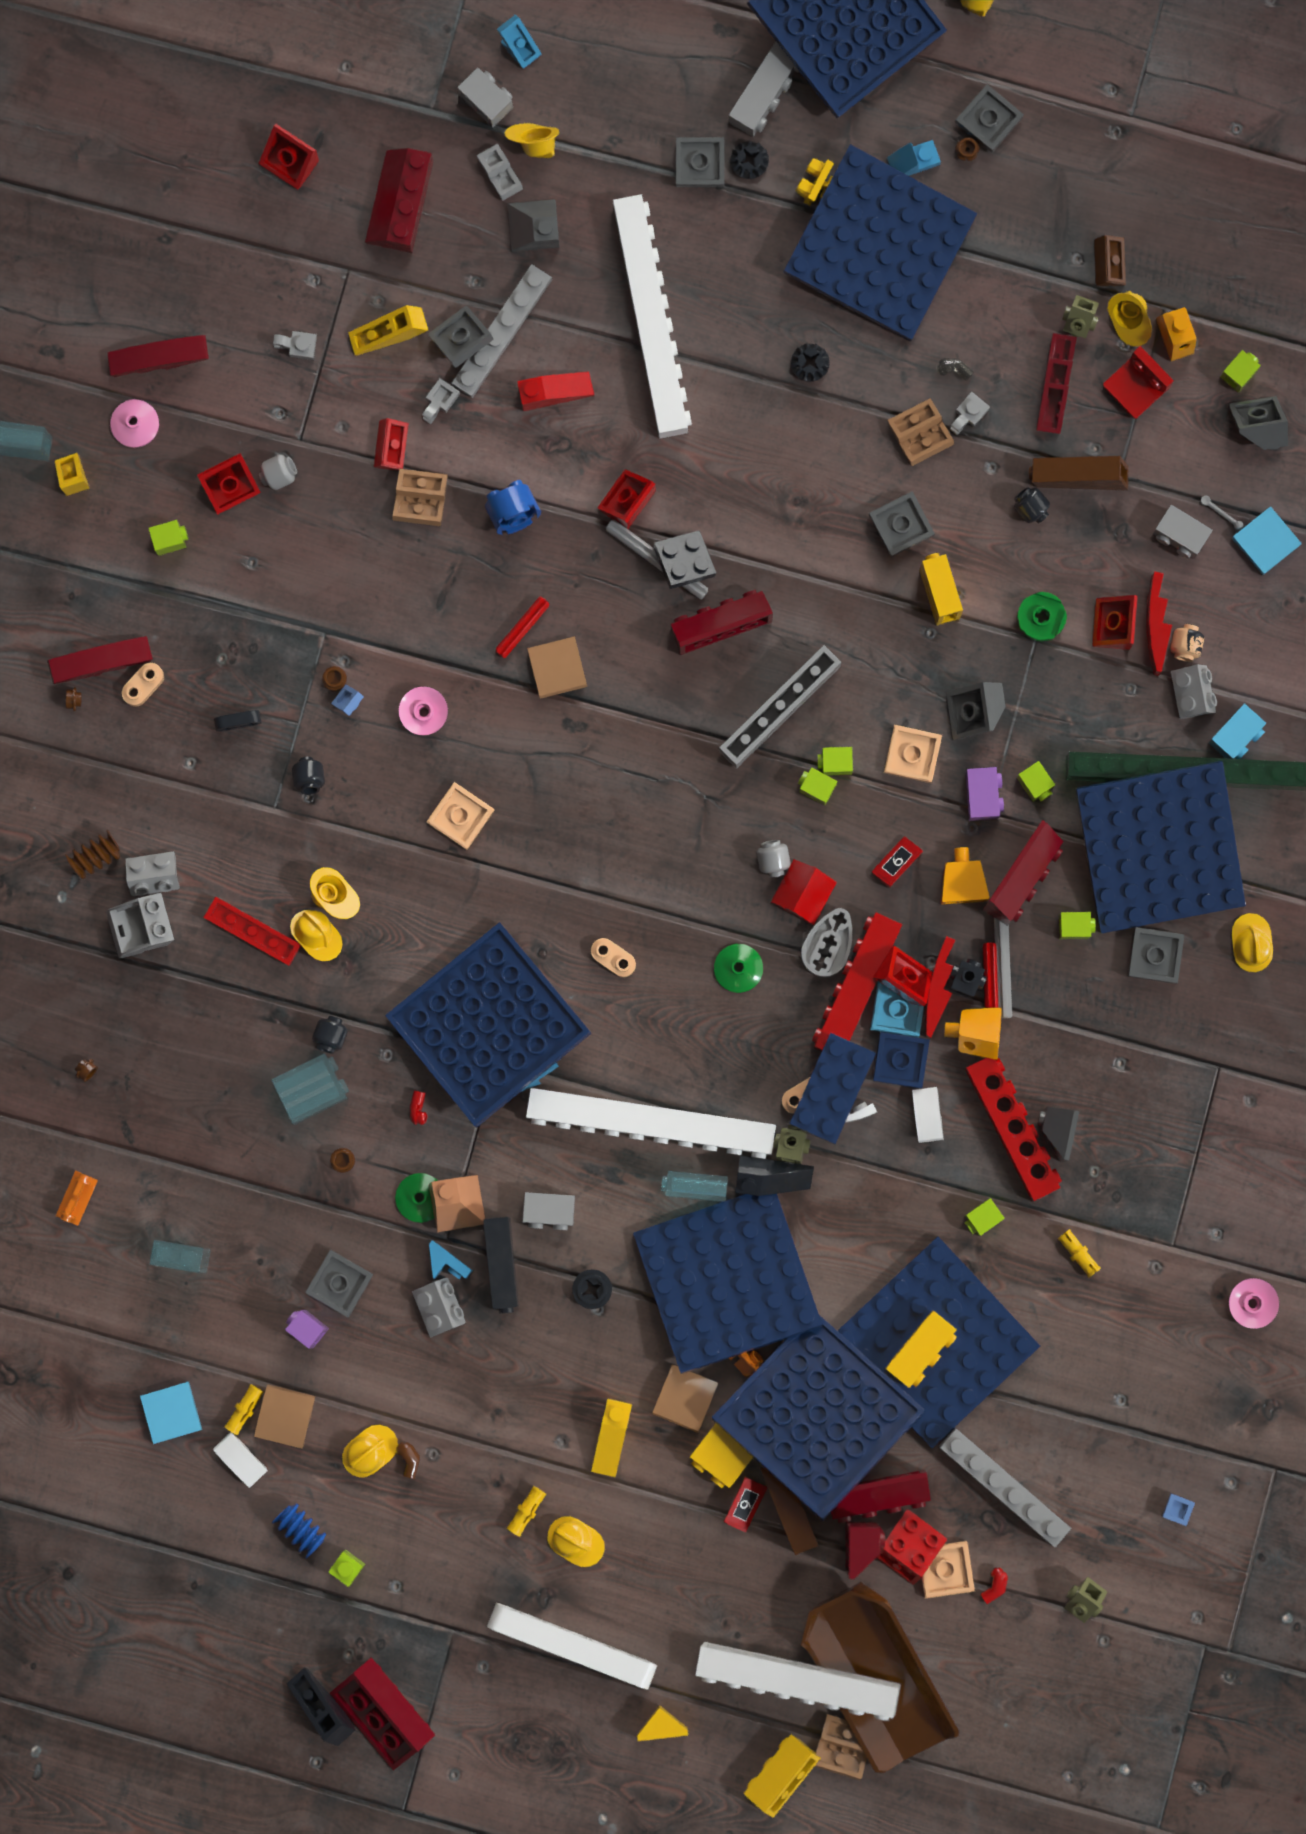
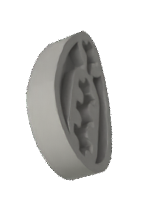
[801,908,852,977]

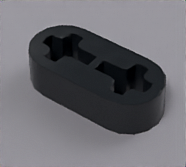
[214,710,261,732]

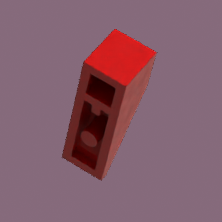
[517,372,594,411]

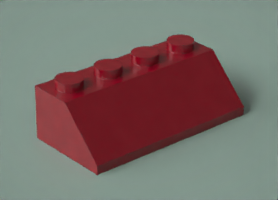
[365,148,434,253]
[671,590,773,655]
[983,820,1064,926]
[831,1470,931,1523]
[845,1522,885,1579]
[330,1657,435,1771]

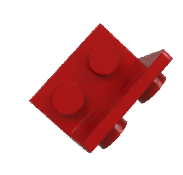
[1103,346,1174,419]
[876,1510,947,1585]

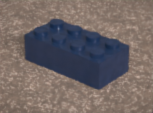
[789,1033,876,1145]

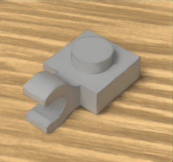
[273,331,317,360]
[422,378,460,424]
[950,392,990,435]

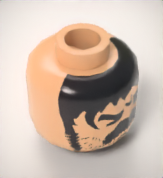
[1170,624,1205,662]

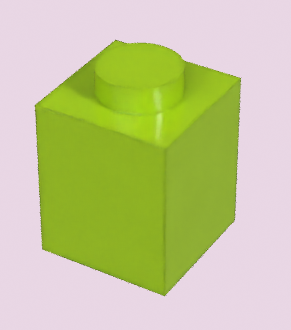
[1220,350,1261,393]
[149,520,188,556]
[817,747,853,775]
[1016,761,1055,801]
[798,768,838,806]
[1059,912,1096,939]
[964,1198,1005,1236]
[329,1550,366,1587]

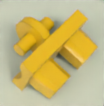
[795,158,834,206]

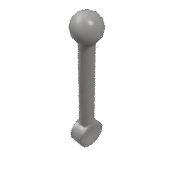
[1201,496,1244,530]

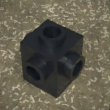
[949,959,987,999]

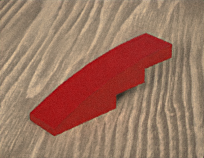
[1146,571,1172,676]
[925,936,955,1039]

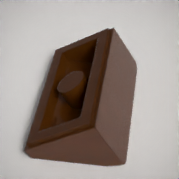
[1094,235,1126,286]

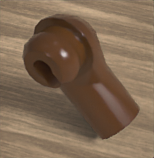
[396,1442,420,1479]

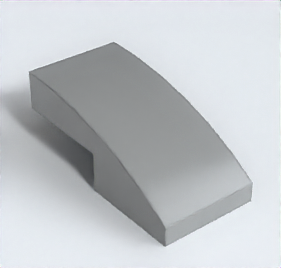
[477,144,523,201]

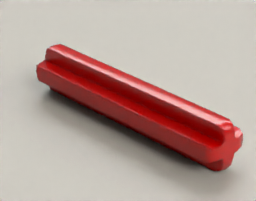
[496,596,549,658]
[983,942,998,1008]

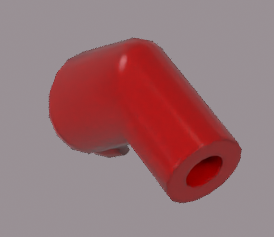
[410,1090,427,1125]
[980,1568,1008,1605]

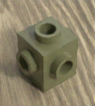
[1062,295,1099,339]
[774,1125,811,1164]
[1064,1577,1107,1623]

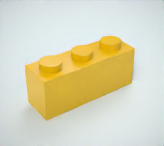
[885,1310,957,1388]
[744,1734,821,1818]

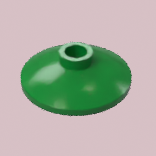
[714,944,763,993]
[395,1173,438,1223]

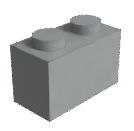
[457,68,513,128]
[1153,505,1213,559]
[523,1192,575,1230]

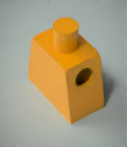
[1156,307,1196,361]
[941,847,989,905]
[944,1008,1002,1059]

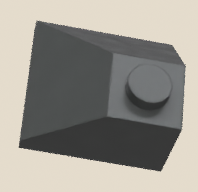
[508,199,560,252]
[1229,396,1288,450]
[946,682,1006,740]
[1037,1107,1079,1162]

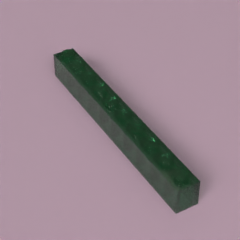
[1066,751,1306,791]

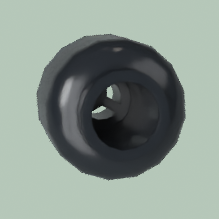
[1014,487,1050,523]
[292,757,325,795]
[312,1016,348,1054]

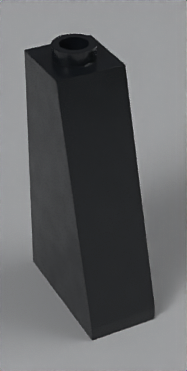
[483,1217,519,1314]

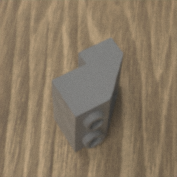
[106,893,174,959]

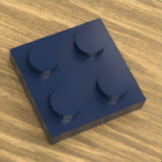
[873,1032,930,1089]

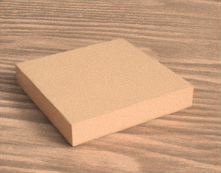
[884,725,942,783]
[427,782,495,850]
[922,1541,975,1599]

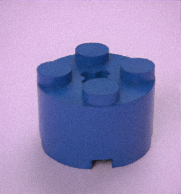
[485,480,541,535]

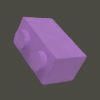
[965,767,1004,821]
[285,1310,329,1348]

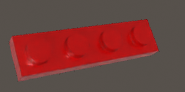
[203,897,301,966]

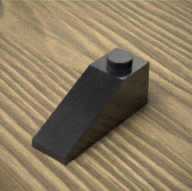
[735,1155,814,1196]
[286,1667,356,1746]

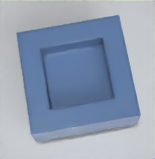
[331,684,364,716]
[1162,1493,1195,1526]

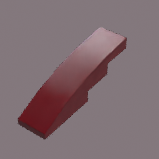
[1036,333,1077,434]
[107,335,209,377]
[47,636,153,684]

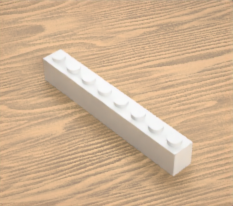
[695,1642,901,1720]

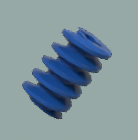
[272,1503,326,1559]

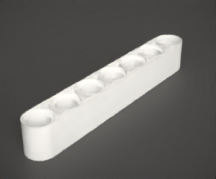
[487,1603,657,1689]

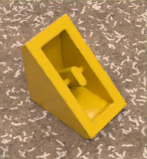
[54,453,89,496]
[637,1705,688,1741]

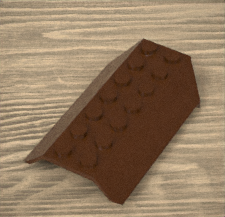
[801,1582,959,1773]

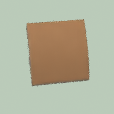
[887,398,954,467]
[393,469,448,526]
[527,636,587,699]
[652,1364,718,1433]
[254,1384,316,1449]
[814,1714,867,1781]

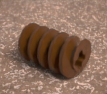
[65,830,120,879]

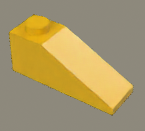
[348,305,428,356]
[591,1398,632,1477]

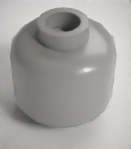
[259,454,297,490]
[756,840,791,877]

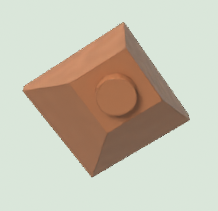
[429,1175,485,1233]

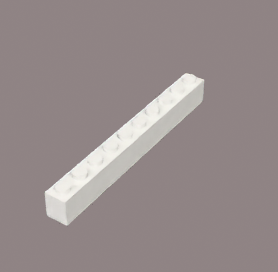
[613,194,692,439]
[526,1088,776,1159]

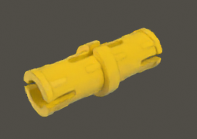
[1057,1229,1101,1278]
[224,1384,264,1435]
[507,1486,547,1537]

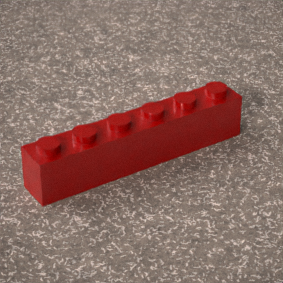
[812,912,903,1052]

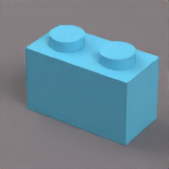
[1209,703,1266,762]

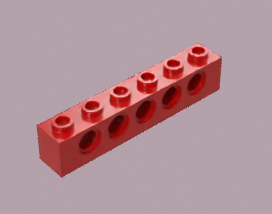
[965,1057,1062,1202]

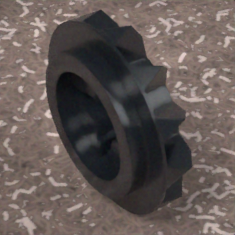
[730,140,769,179]
[791,343,830,382]
[572,1269,612,1309]

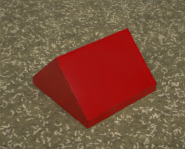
[258,124,319,189]
[197,453,261,514]
[597,469,656,529]
[1092,595,1137,650]
[771,859,837,925]
[873,946,933,1006]

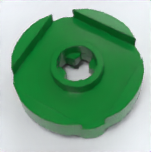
[1017,592,1067,642]

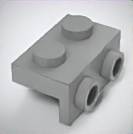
[1171,664,1217,719]
[126,851,180,896]
[412,1277,466,1338]

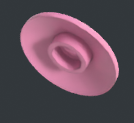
[110,400,159,448]
[399,687,448,735]
[1229,1278,1279,1328]

